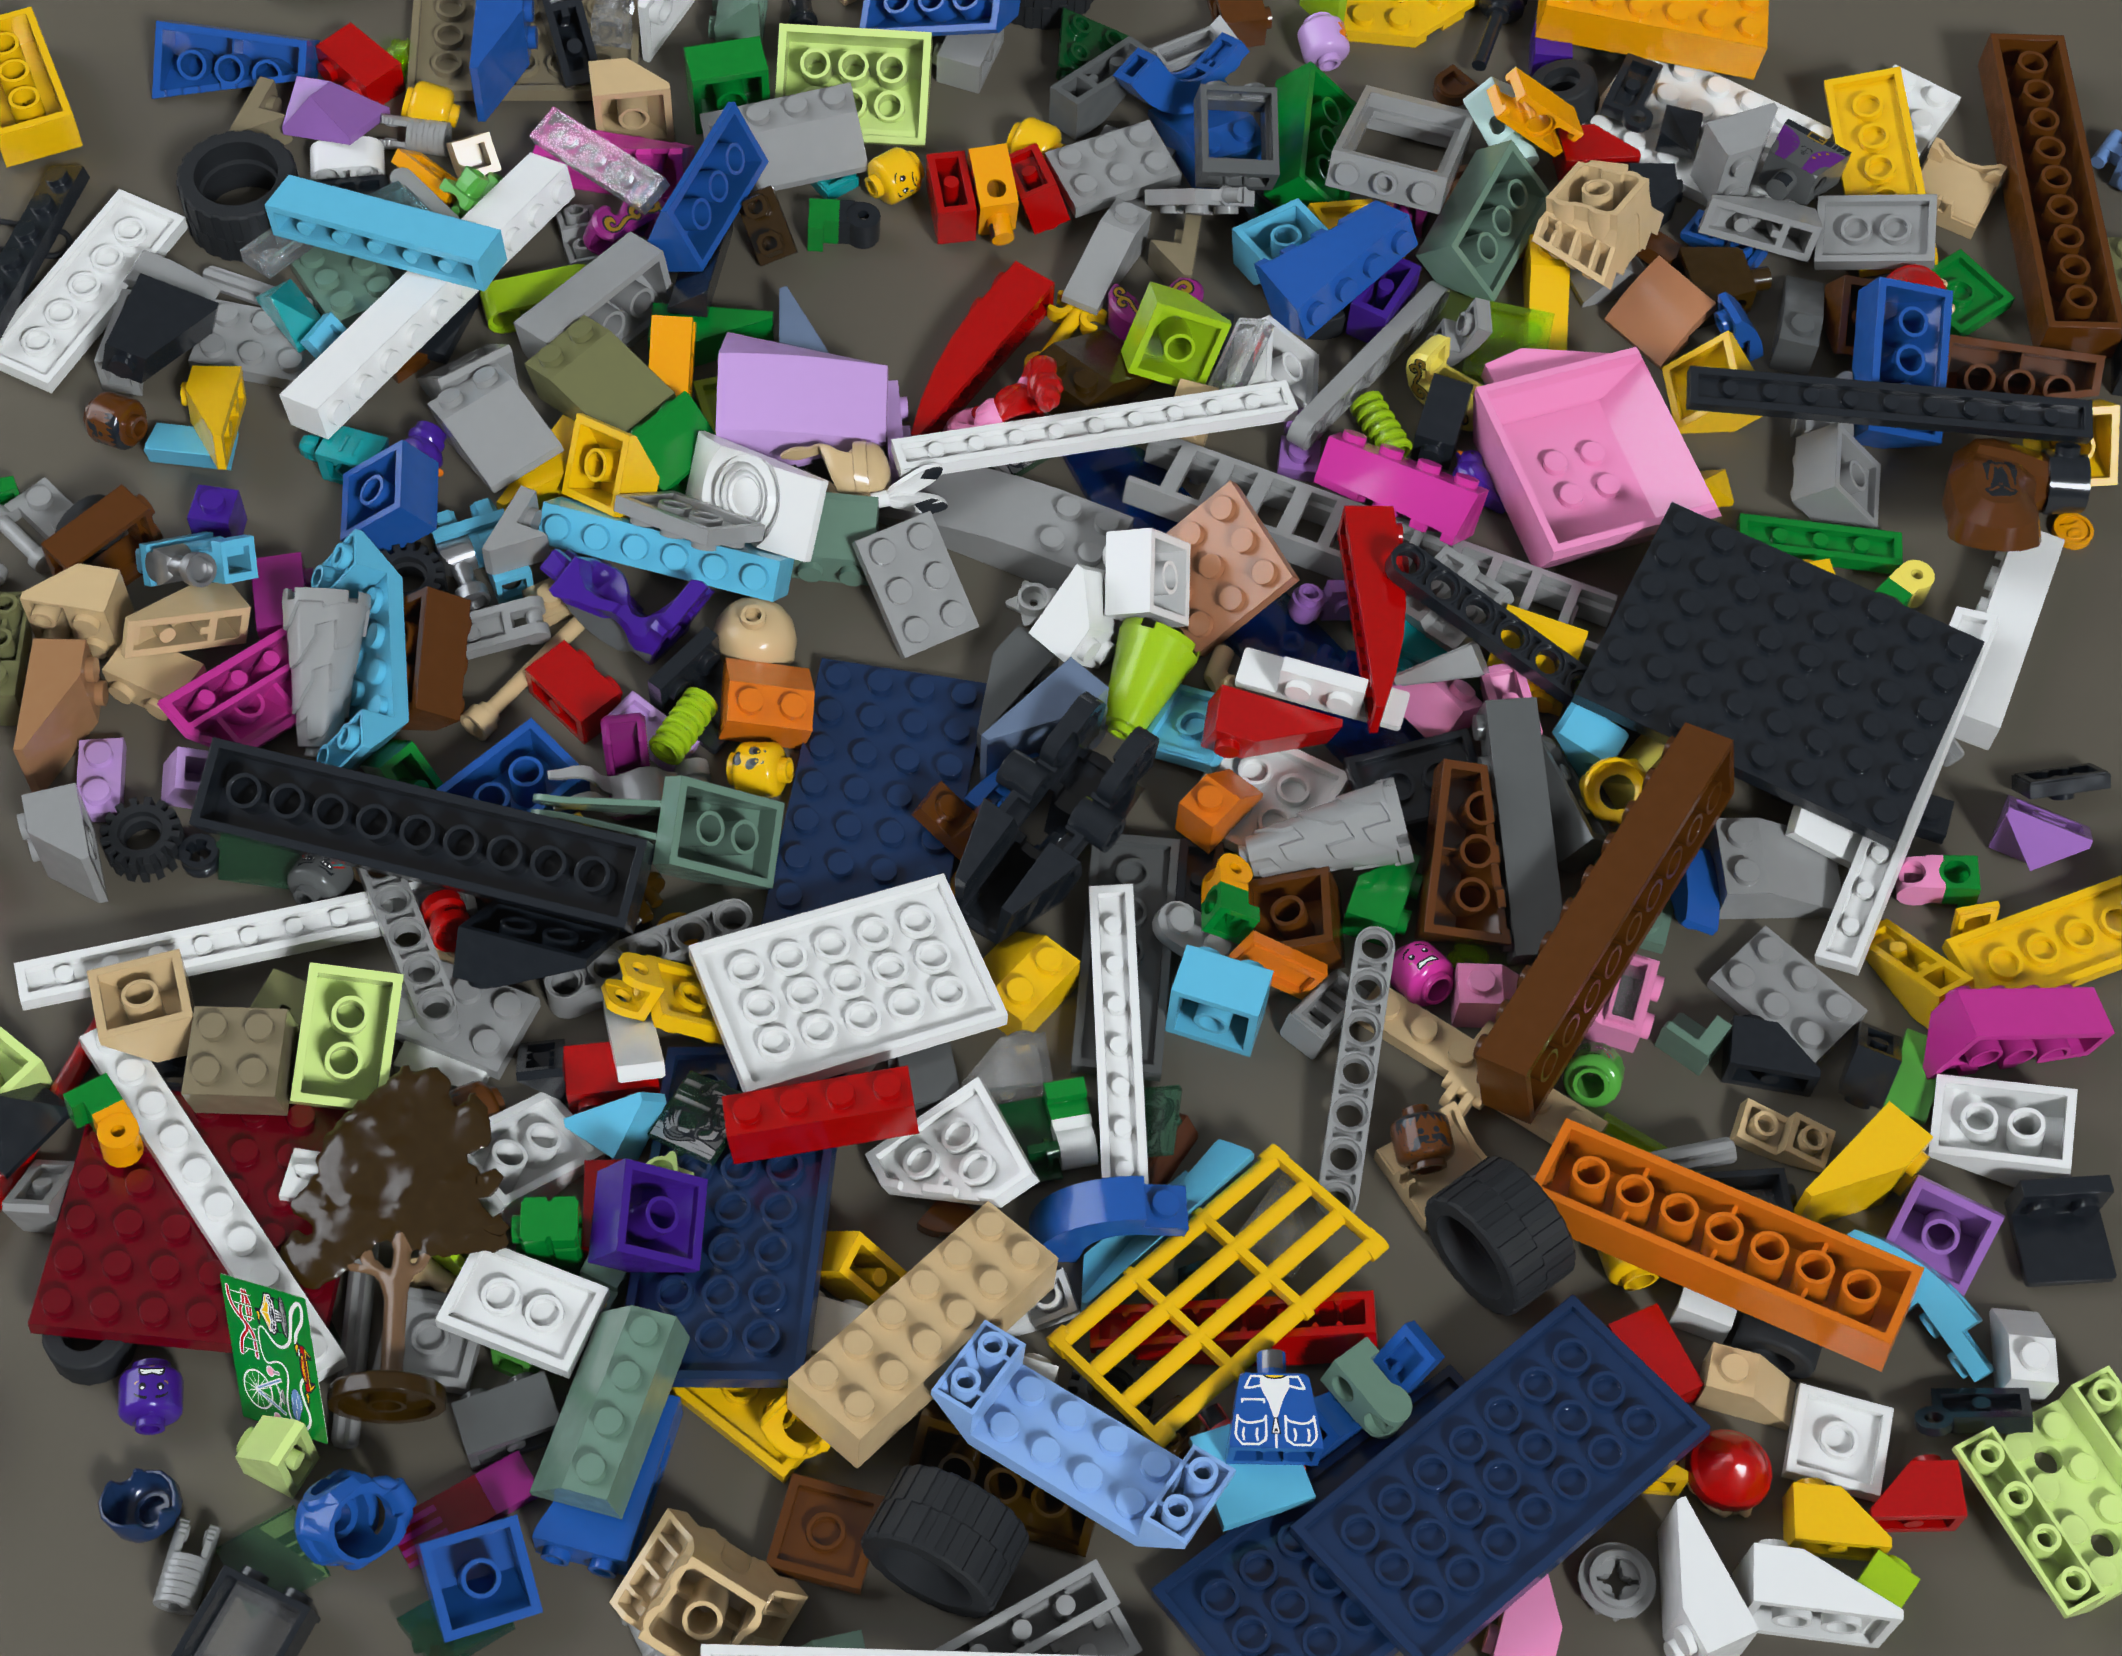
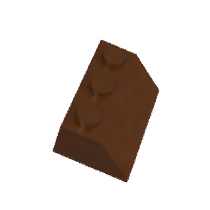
[401,586,472,731]

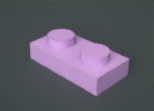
[76,737,127,823]

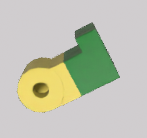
[1874,560,1935,608]

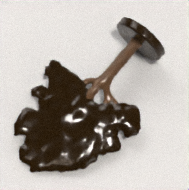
[280,1065,510,1424]

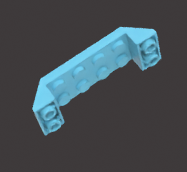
[311,529,409,771]

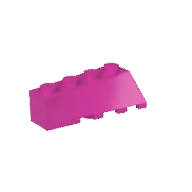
[533,122,695,202]
[1313,429,1489,546]
[1923,984,2115,1080]

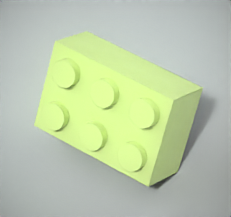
[289,962,404,1110]

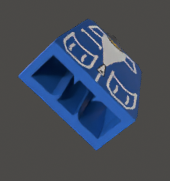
[1225,1349,1324,1466]

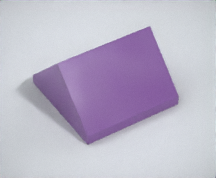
[1885,1174,2005,1296]

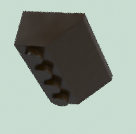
[908,1399,1096,1557]

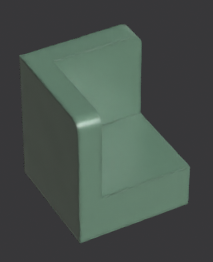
[1654,1013,1732,1076]

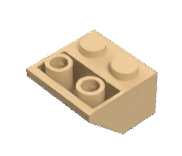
[20,563,135,659]

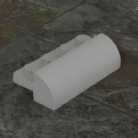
[932,1559,1143,1656]

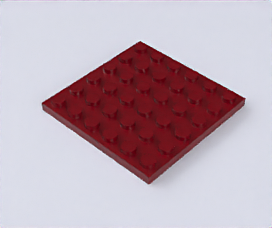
[28,1090,351,1353]

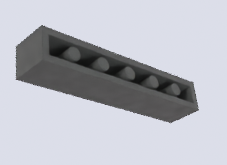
[1472,697,1563,965]

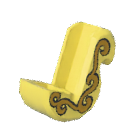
[1406,334,1483,431]

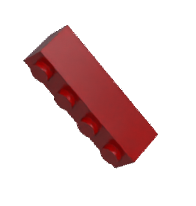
[722,1065,919,1164]

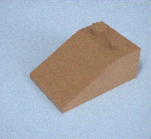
[13,638,109,792]

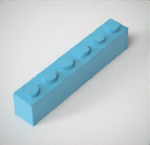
[265,175,507,291]
[539,496,794,602]

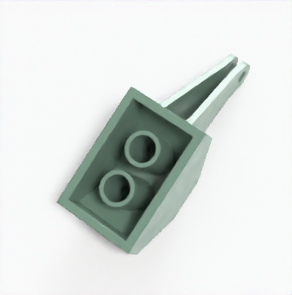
[531,775,785,889]

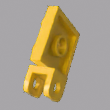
[601,952,724,1045]

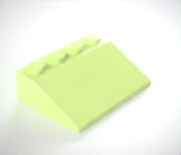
[775,23,933,147]

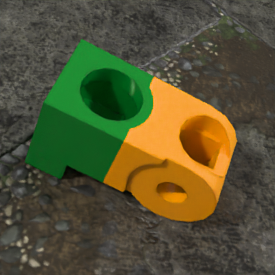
[1201,853,1260,944]
[63,1073,144,1168]

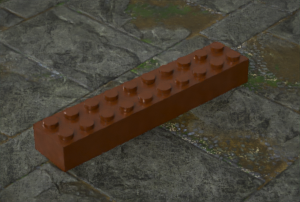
[1978,33,2122,358]
[1473,722,1734,1125]

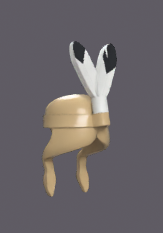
[780,441,948,514]

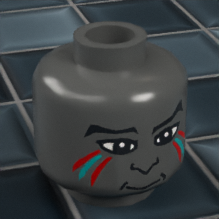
[287,855,354,905]

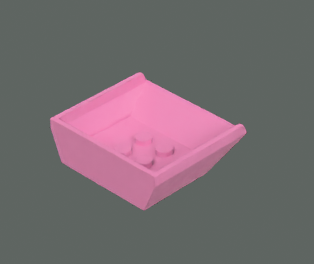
[1473,347,1722,569]

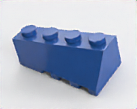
[152,20,320,99]
[1254,200,1418,340]

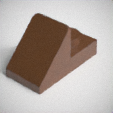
[911,781,992,861]

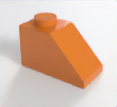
[1175,769,1263,854]

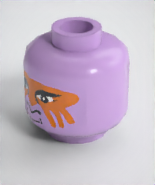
[1297,12,1350,71]

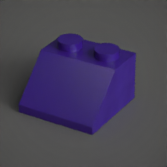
[588,1158,708,1272]

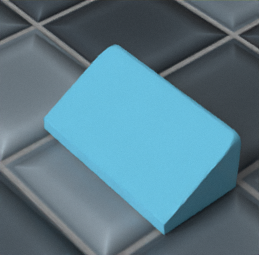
[144,423,239,471]

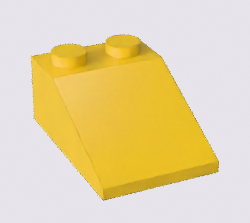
[1794,1101,1933,1224]

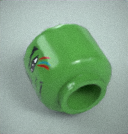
[1563,1041,1625,1108]

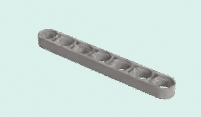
[1286,280,1450,451]
[356,868,458,1034]
[1315,926,1395,1219]

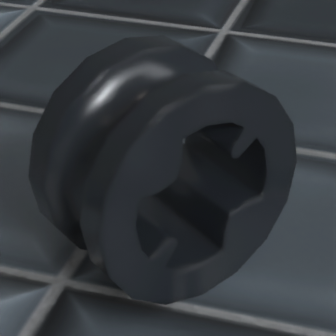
[178,833,222,878]

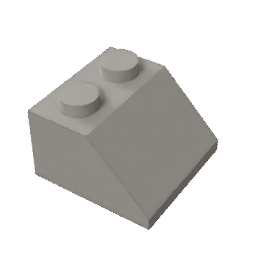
[1690,103,1778,202]
[1790,423,1881,529]
[17,783,108,903]

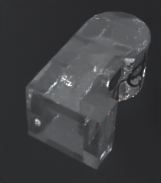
[591,0,635,49]

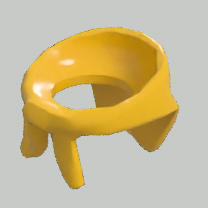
[1579,757,1646,827]
[760,1389,831,1460]

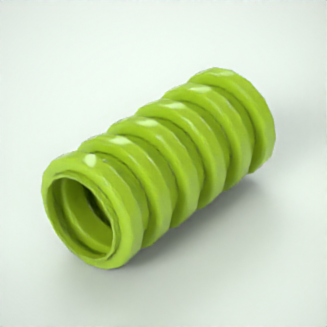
[1350,391,1413,457]
[649,687,718,765]

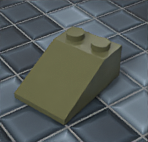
[524,315,676,433]

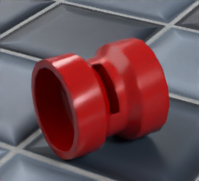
[420,889,471,952]

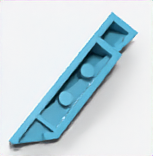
[1081,1139,1255,1312]

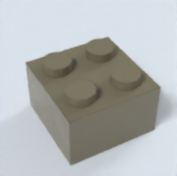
[181,1006,299,1116]

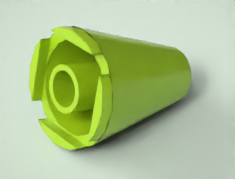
[1105,617,1200,740]

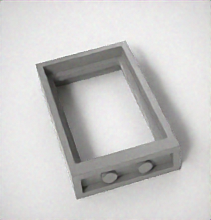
[1325,85,1474,214]

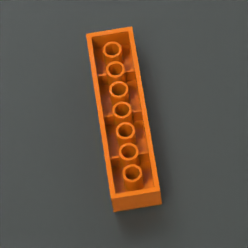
[1534,1118,1924,1372]

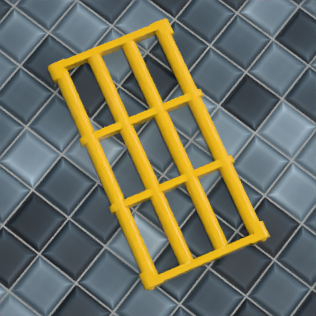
[1045,1143,1389,1448]

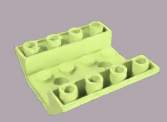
[1951,1365,2122,1619]

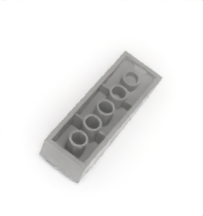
[879,468,1134,591]

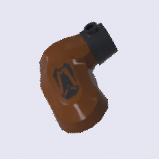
[1942,438,2091,552]

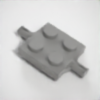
[1145,185,1255,215]

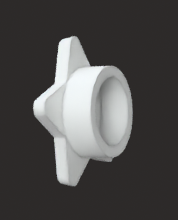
[1005,580,1057,627]

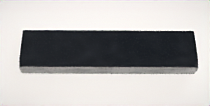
[667,222,733,317]

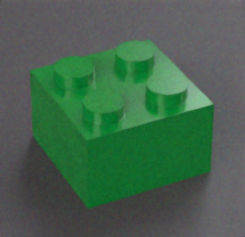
[684,36,770,135]

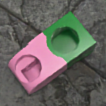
[1895,855,1981,908]

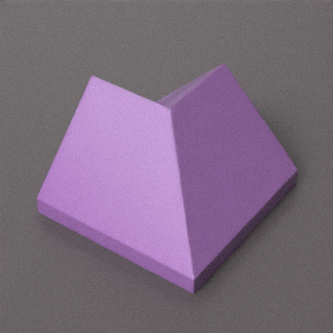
[282,76,390,145]
[1988,794,2093,871]

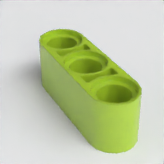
[480,264,586,334]

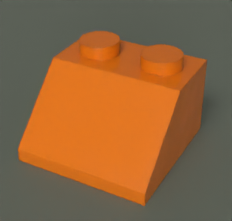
[718,657,815,750]

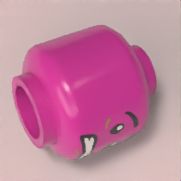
[1390,941,1455,1007]

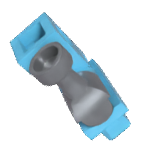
[431,498,534,612]
[135,531,259,587]

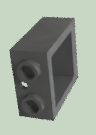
[1194,81,1280,190]

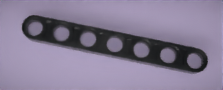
[1385,543,1628,730]

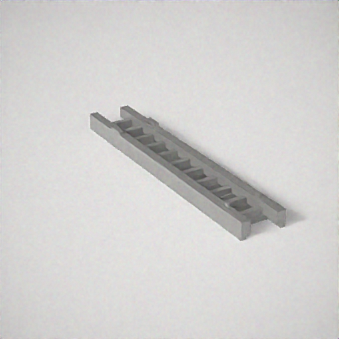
[1122,438,1618,667]

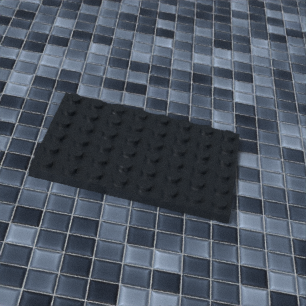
[1571,502,1985,849]

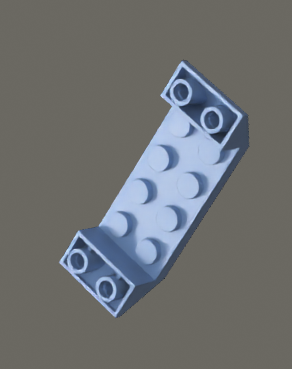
[931,1320,1236,1549]

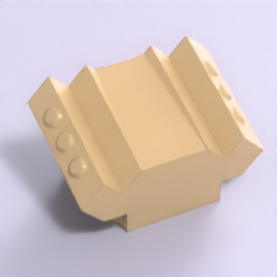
[1532,161,1664,290]
[609,1508,809,1656]

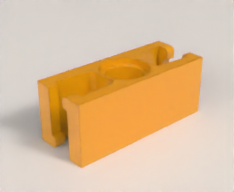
[1486,67,1584,157]
[649,315,696,397]

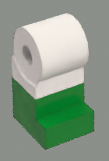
[1042,1076,1098,1171]

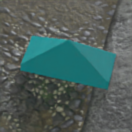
[256,279,321,353]

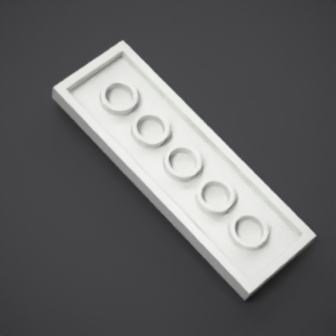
[0,189,188,394]

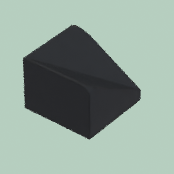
[1655,105,1704,159]

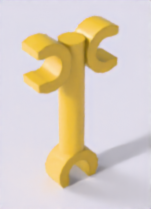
[1024,290,1108,368]

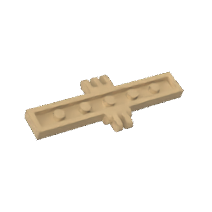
[1356,985,1608,1145]

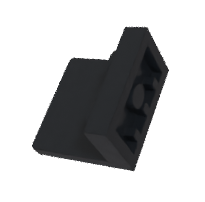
[647,626,729,754]
[2004,1175,2117,1287]

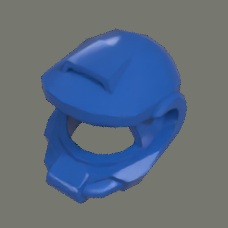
[294,1468,417,1570]

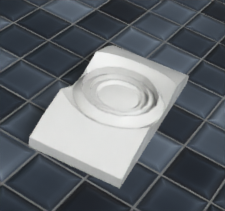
[685,431,829,562]

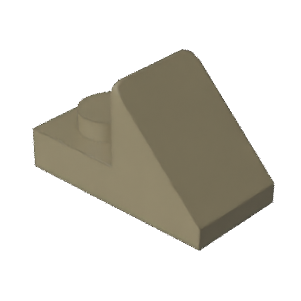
[229,76,293,145]
[1148,214,1202,286]

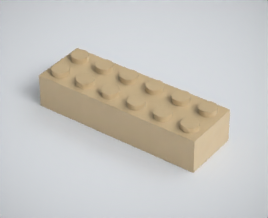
[787,1201,1059,1469]

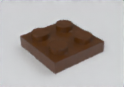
[766,1473,885,1595]

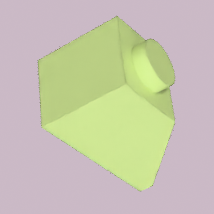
[235,1415,320,1499]

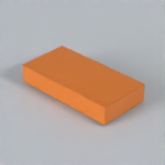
[1228,930,1328,1000]

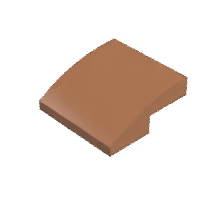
[1604,255,1717,370]

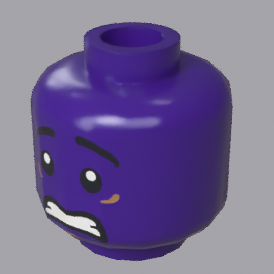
[118,1358,184,1435]

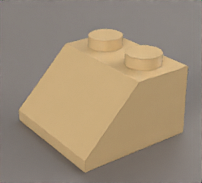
[588,58,675,142]
[87,949,195,1063]

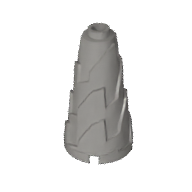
[282,587,371,757]
[1238,777,1414,877]

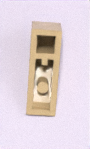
[121,582,251,659]

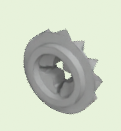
[1576,1542,1656,1622]

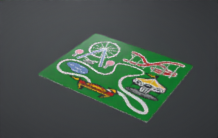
[220,1273,328,1444]

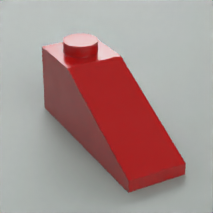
[1201,684,1343,758]

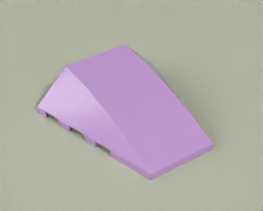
[715,332,888,467]

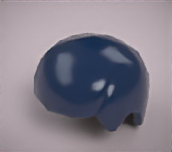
[98,1468,183,1543]

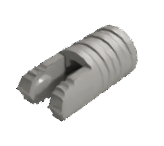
[379,113,452,157]
[152,1517,222,1615]

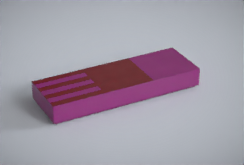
[397,1450,539,1569]

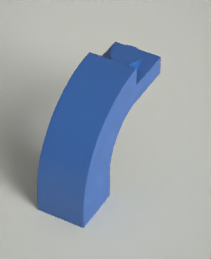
[1113,32,1250,114]
[1029,1176,1189,1263]
[1310,1320,1445,1467]

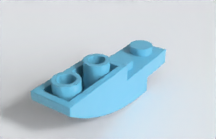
[1847,1229,1996,1382]

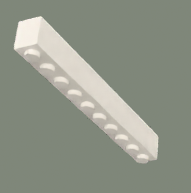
[279,152,575,439]

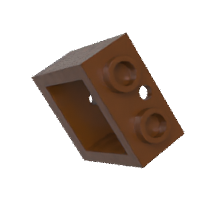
[41,484,163,587]

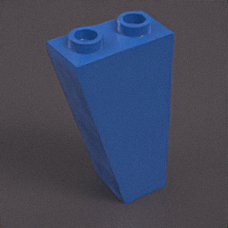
[532,1394,683,1579]

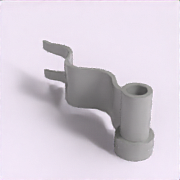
[547,757,711,817]

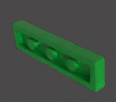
[1736,513,1903,574]

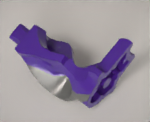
[540,549,715,665]

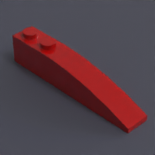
[911,261,1055,436]
[1337,506,1409,733]
[1090,1290,1379,1366]

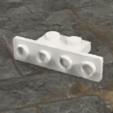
[1235,648,1410,731]

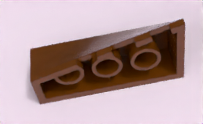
[1946,334,2106,399]
[1414,759,1511,946]

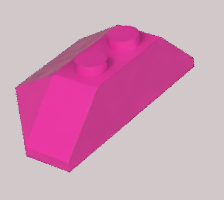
[157,627,296,748]

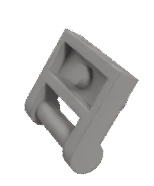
[0,477,74,574]

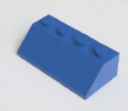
[859,0,1021,36]
[647,102,769,272]
[1852,276,1953,449]

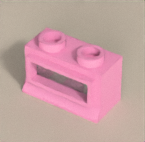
[1584,954,1665,1053]

